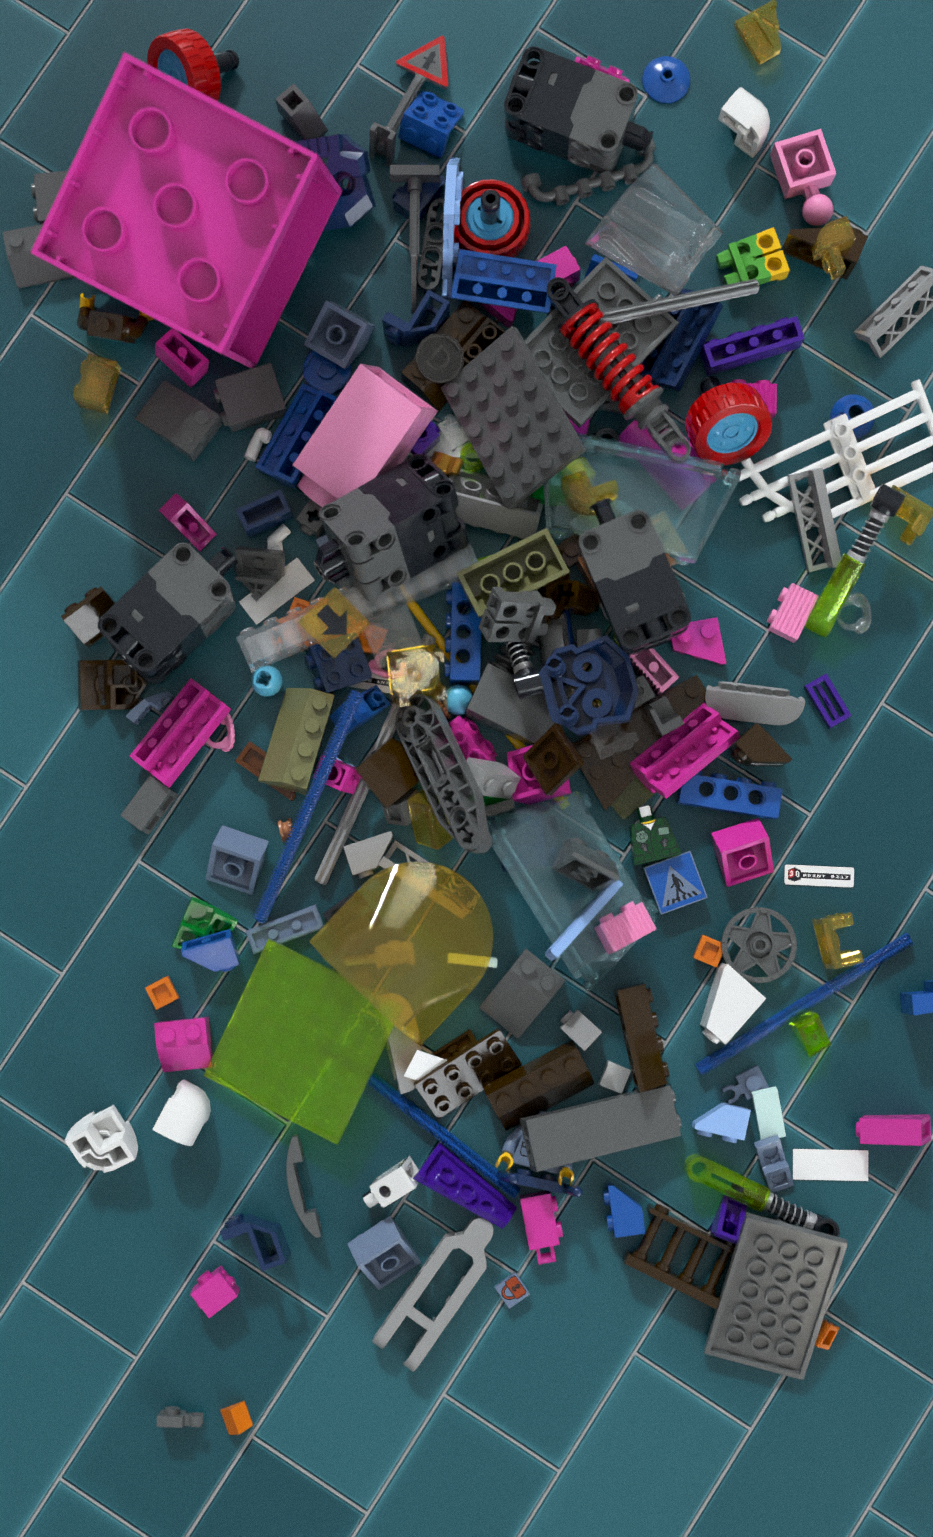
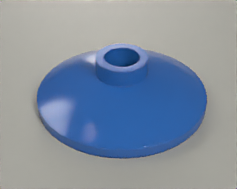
[642,56,690,104]

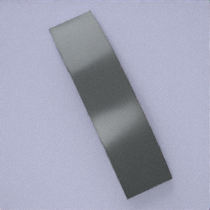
[286,1133,323,1238]

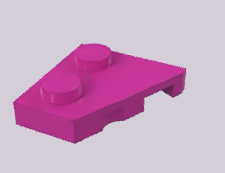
[670,617,726,666]

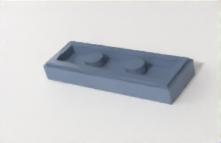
[245,904,325,954]

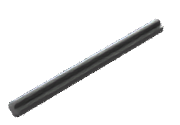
[597,279,760,326]

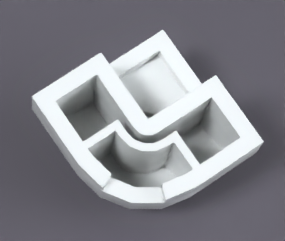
[718,87,770,158]
[152,1079,211,1146]
[65,1105,138,1173]

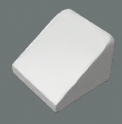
[598,1061,631,1094]

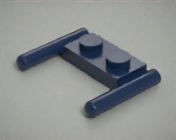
[496,1168,583,1197]

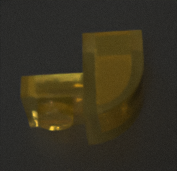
[812,216,856,280]
[561,470,619,516]

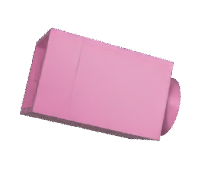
[293,364,437,507]

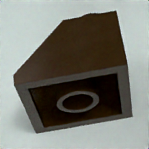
[729,723,792,767]

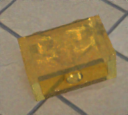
[73,354,121,414]

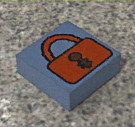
[495,1272,530,1309]

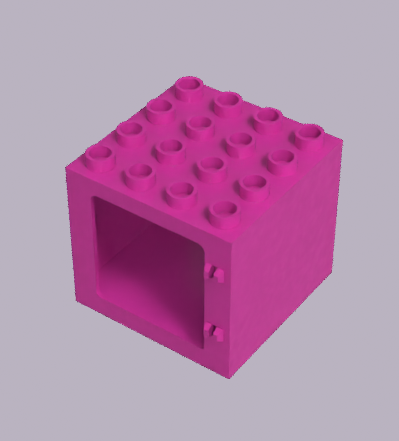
[30,52,343,368]

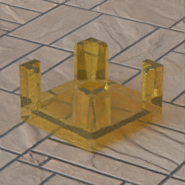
[867,485,933,546]
[387,644,447,707]
[812,912,864,969]

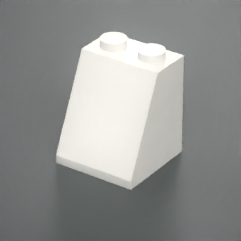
[700,963,766,1045]

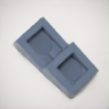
[754,1135,794,1193]

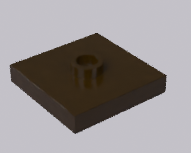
[522,723,584,796]

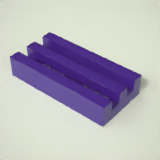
[804,673,852,729]

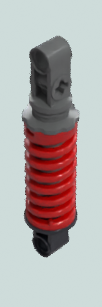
[547,277,691,464]

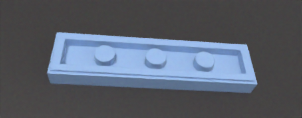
[545,880,623,961]

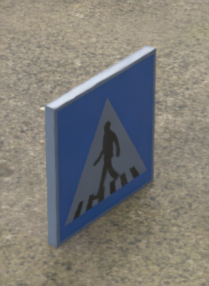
[643,851,708,915]

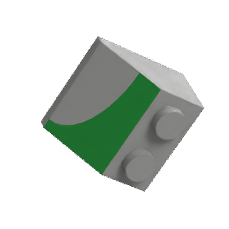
[462,757,521,808]

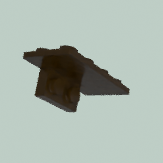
[414,1029,522,1119]

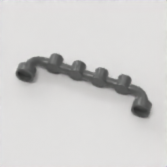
[521,138,656,206]

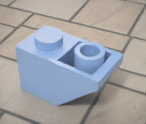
[692,1102,751,1143]

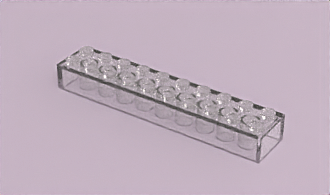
[236,542,478,673]

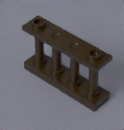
[622,1203,736,1310]

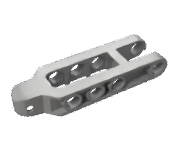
[372,1216,493,1372]

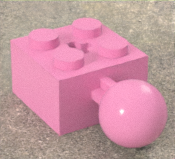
[770,129,836,226]

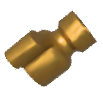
[431,451,464,477]

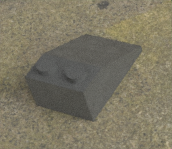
[135,381,223,462]
[551,838,620,892]
[479,948,566,1038]

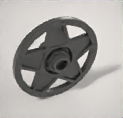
[721,907,797,983]

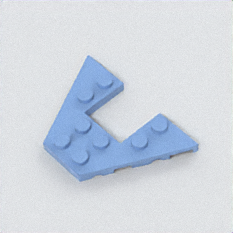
[442,157,463,299]

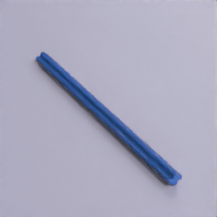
[253,690,364,923]
[696,933,914,1075]
[315,1032,521,1198]

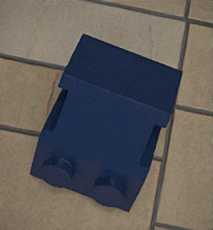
[382,290,450,347]
[220,1213,291,1271]

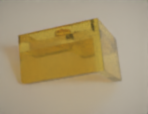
[407,790,453,850]

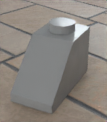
[343,831,393,879]
[560,1009,602,1051]

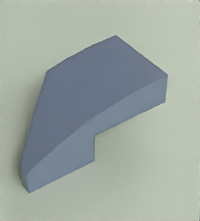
[126,691,174,725]

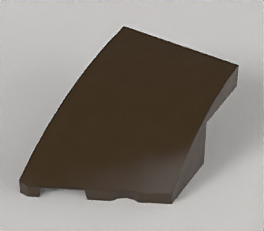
[78,660,149,710]
[355,738,427,809]

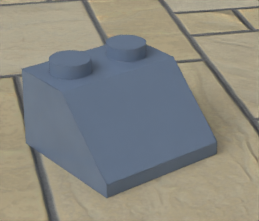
[304,300,376,369]
[206,825,269,895]
[347,1216,421,1290]

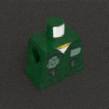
[629,805,681,866]

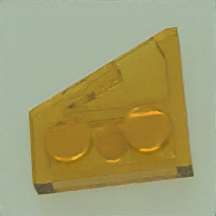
[734,0,781,65]

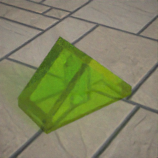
[789,1011,831,1058]

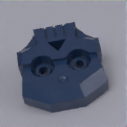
[296,134,376,231]
[539,635,639,736]

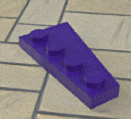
[413,1143,517,1229]

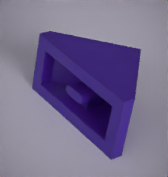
[710,1193,748,1244]

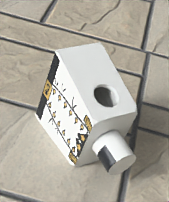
[362,1156,419,1208]

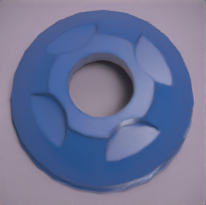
[830,394,875,439]

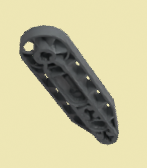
[395,694,492,854]

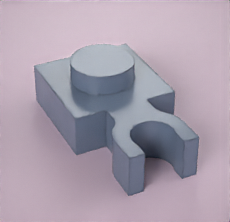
[721,1065,769,1104]

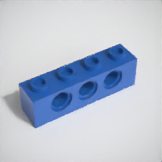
[444,582,481,685]
[676,771,783,820]

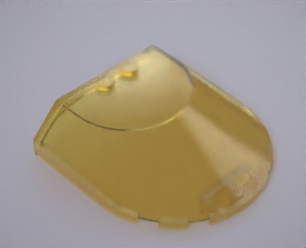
[310,862,493,1046]

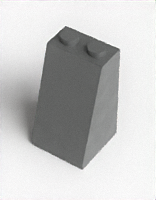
[465,663,563,746]

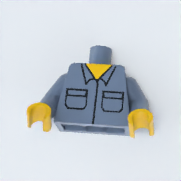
[495,1110,574,1186]

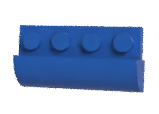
[451,249,557,314]
[255,384,338,488]

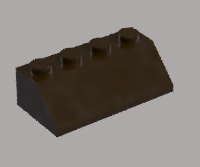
[401,301,486,412]
[613,983,670,1092]
[483,1040,595,1131]

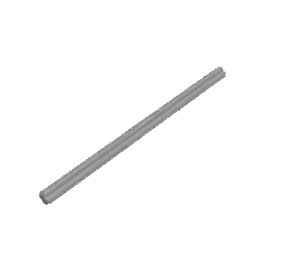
[315,634,436,885]

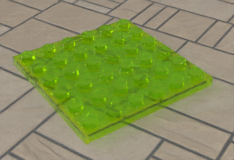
[204,939,404,1145]

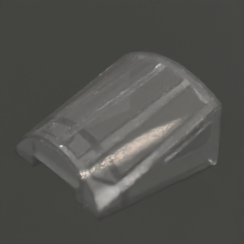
[585,164,723,295]

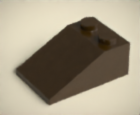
[781,227,868,280]

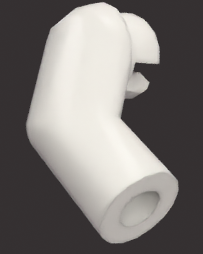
[244,428,272,462]
[267,524,291,551]

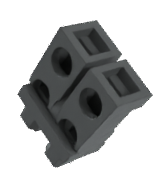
[479,587,556,643]

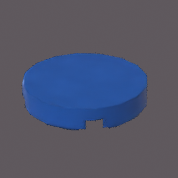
[303,350,351,395]

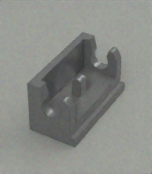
[121,775,178,835]

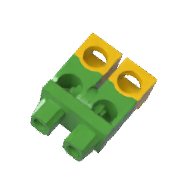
[715,227,790,286]

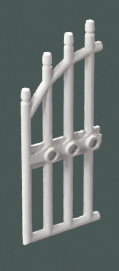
[723,379,933,530]

